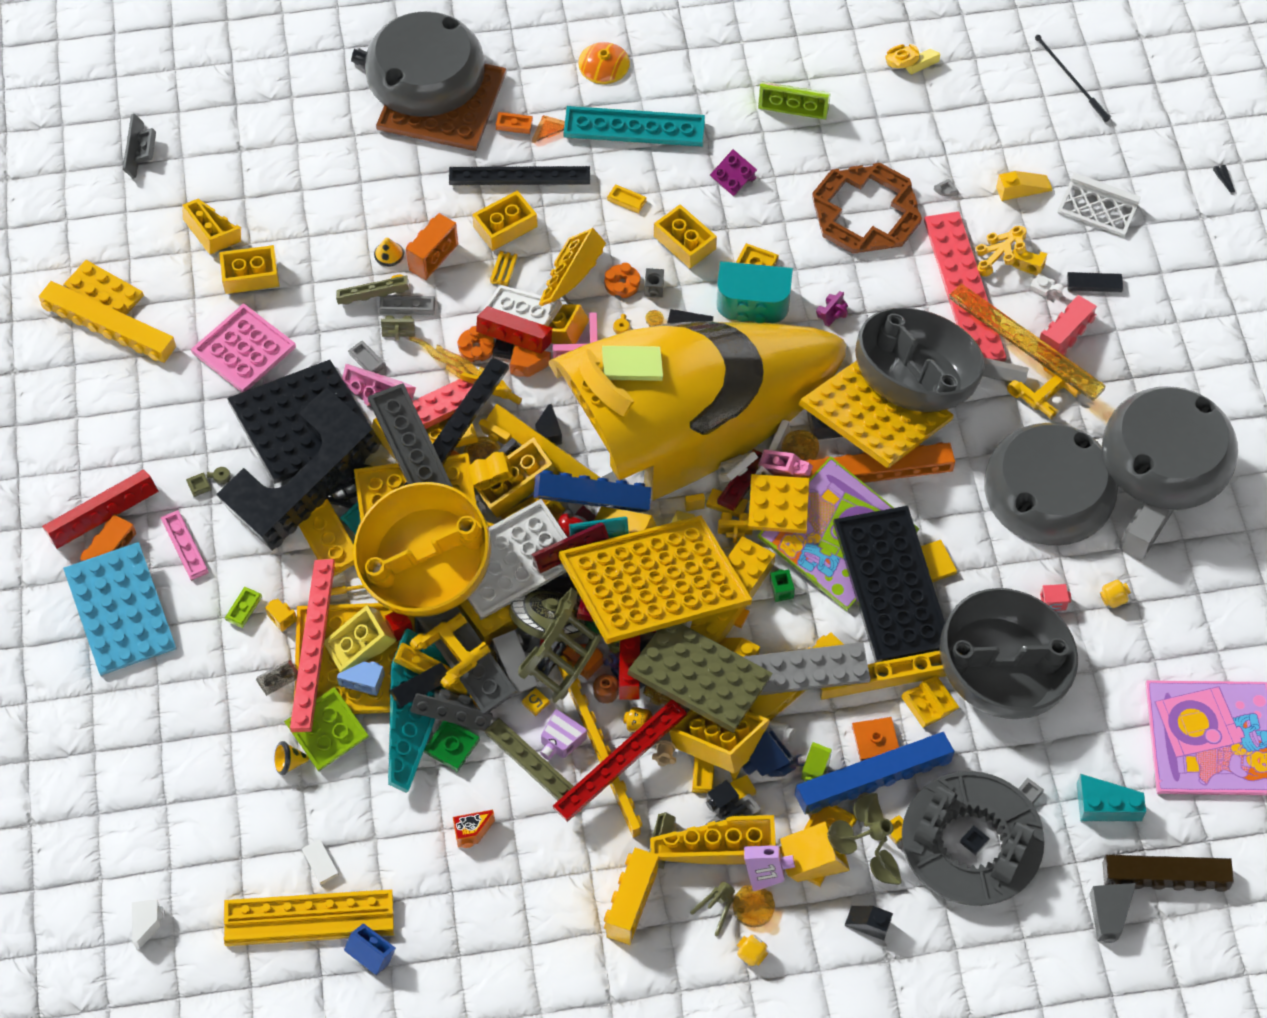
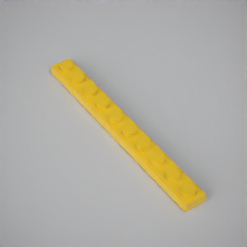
[557,655,643,838]

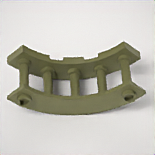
[518,588,602,703]

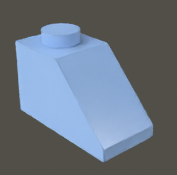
[337,662,385,696]

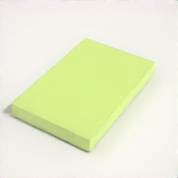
[602,346,663,381]

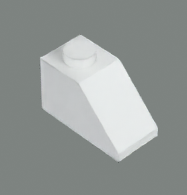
[132,899,164,949]

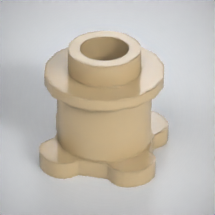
[652,740,676,766]

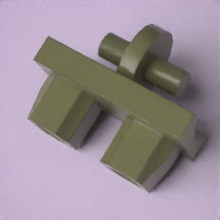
[381,316,415,341]

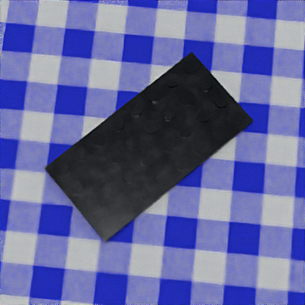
[833,506,945,663]

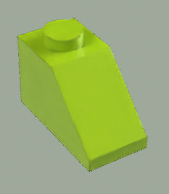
[801,742,832,782]

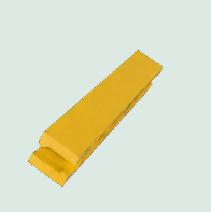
[820,651,946,700]

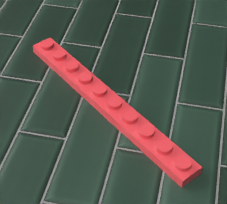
[290,559,335,732]

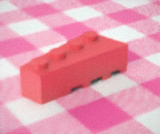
[1036,295,1097,361]

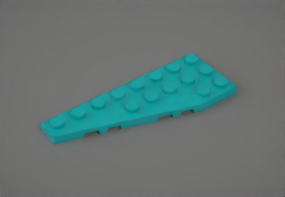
[388,628,450,793]

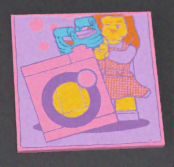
[1145,680,1267,795]

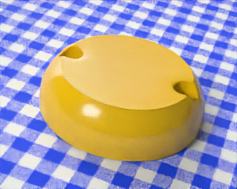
[353,482,491,617]

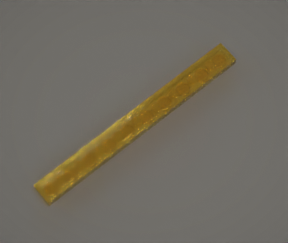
[949,283,1106,401]

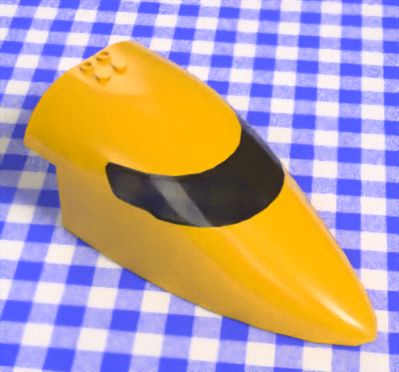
[548,321,846,501]

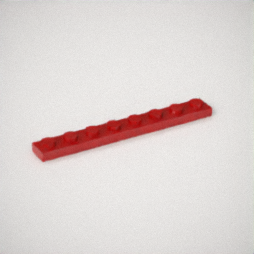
[553,699,687,822]

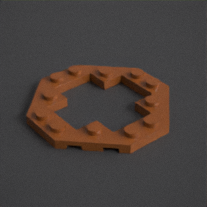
[812,163,922,254]

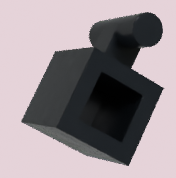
[706,779,747,820]

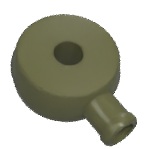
[207,467,231,484]

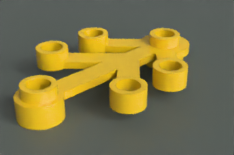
[976,226,1027,277]

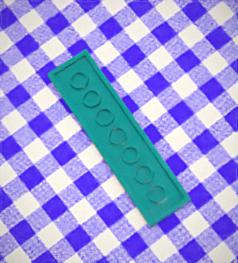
[563,106,705,147]

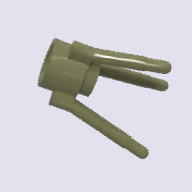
[690,882,735,937]

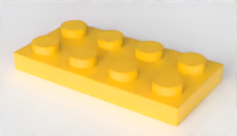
[63,260,144,315]

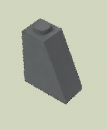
[1089,883,1135,943]

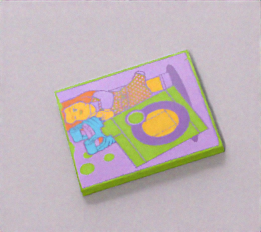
[757,456,920,611]

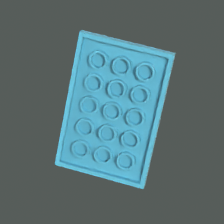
[63,542,177,676]

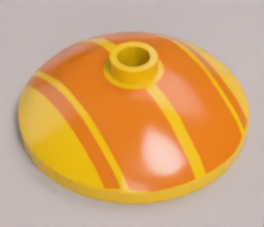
[578,42,630,84]

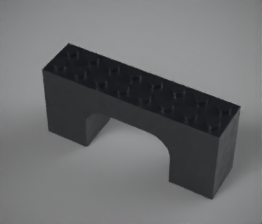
[216,387,382,551]

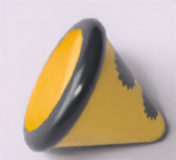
[374,237,404,267]
[274,741,309,775]

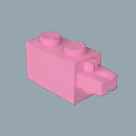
[758,449,813,478]

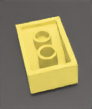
[324,605,397,672]

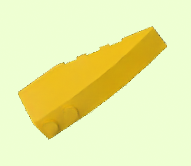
[539,228,606,307]
[650,815,776,865]

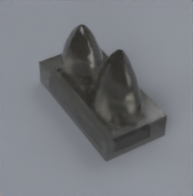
[256,659,298,696]

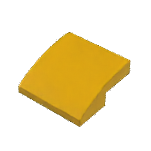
[901,676,959,728]

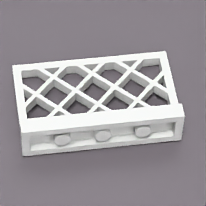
[1057,173,1141,237]

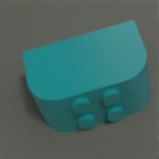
[716,261,793,323]

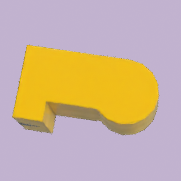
[1012,249,1047,276]

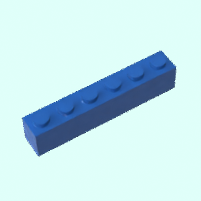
[533,470,651,513]

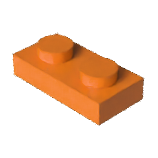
[495,112,533,134]

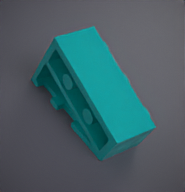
[1077,774,1146,821]

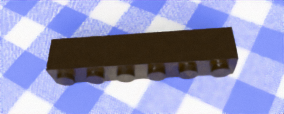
[1102,855,1234,892]

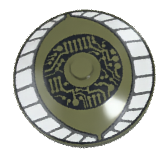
[509,588,586,642]

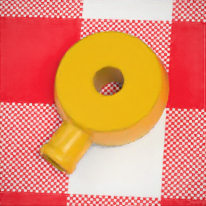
[613,314,630,334]

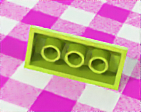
[758,82,831,120]

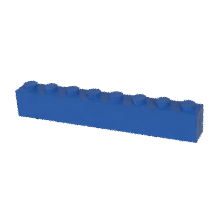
[795,731,955,815]

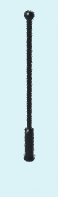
[1035,34,1111,122]

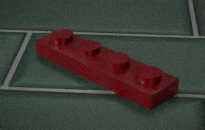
[717,449,763,511]
[531,522,609,573]

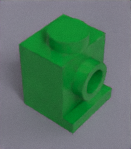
[770,569,795,602]

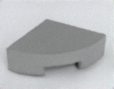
[933,179,959,197]

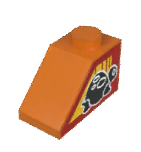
[453,810,495,848]

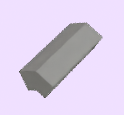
[983,358,1029,385]

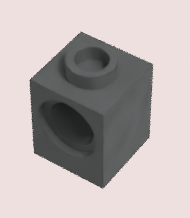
[644,268,664,298]

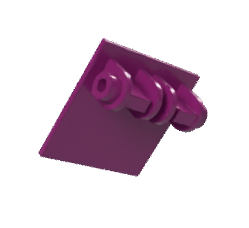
[710,149,757,196]

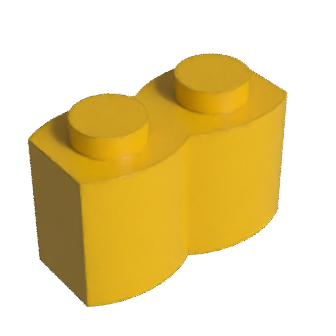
[468,452,513,491]

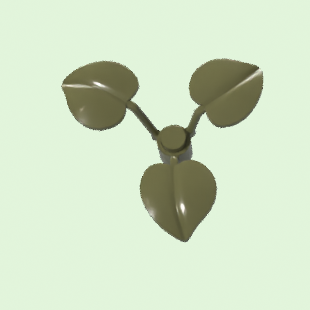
[827,793,901,885]

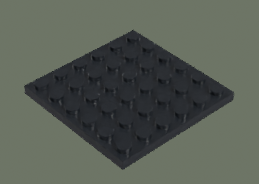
[227,359,370,484]

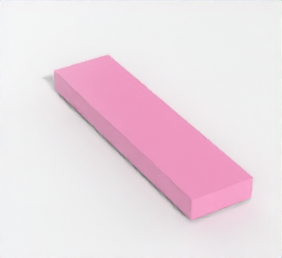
[161,510,209,580]

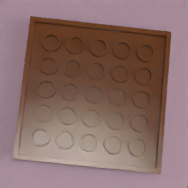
[376,64,507,151]

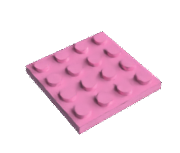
[191,303,296,392]

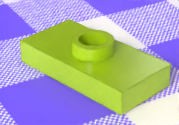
[225,586,262,628]

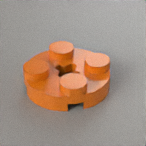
[604,263,640,298]
[457,326,494,362]

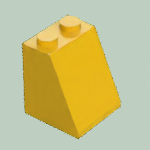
[780,822,850,882]

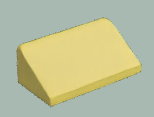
[905,49,941,75]

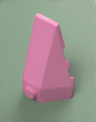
[342,364,416,408]

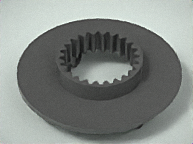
[902,771,1044,906]

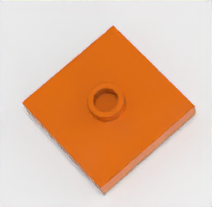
[852,717,899,762]

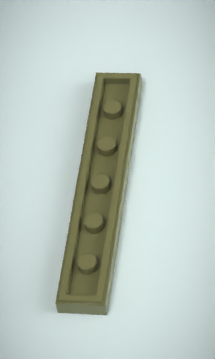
[484,718,574,801]

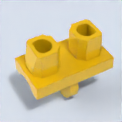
[718,512,753,543]

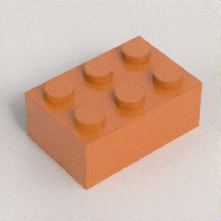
[406,213,459,280]

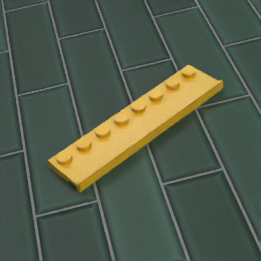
[224,889,394,946]

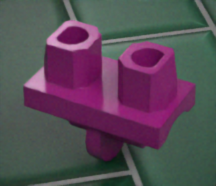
[816,291,848,327]

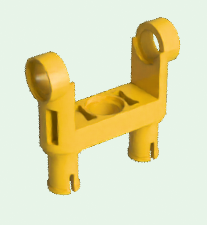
[1007,353,1083,419]
[410,612,491,690]

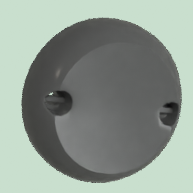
[365,11,485,117]
[855,308,985,412]
[1102,386,1238,510]
[984,423,1118,546]
[939,588,1078,719]

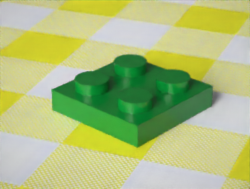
[424,721,480,772]

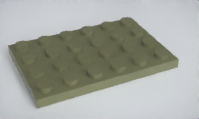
[627,624,773,733]

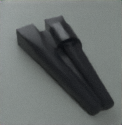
[1213,165,1235,193]

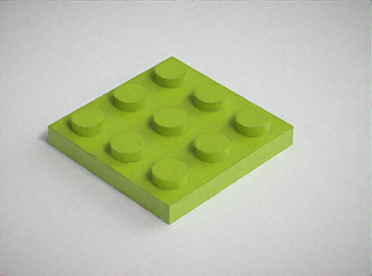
[284,687,369,772]

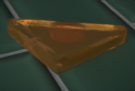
[532,115,565,143]

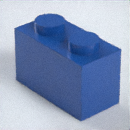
[344,923,396,975]

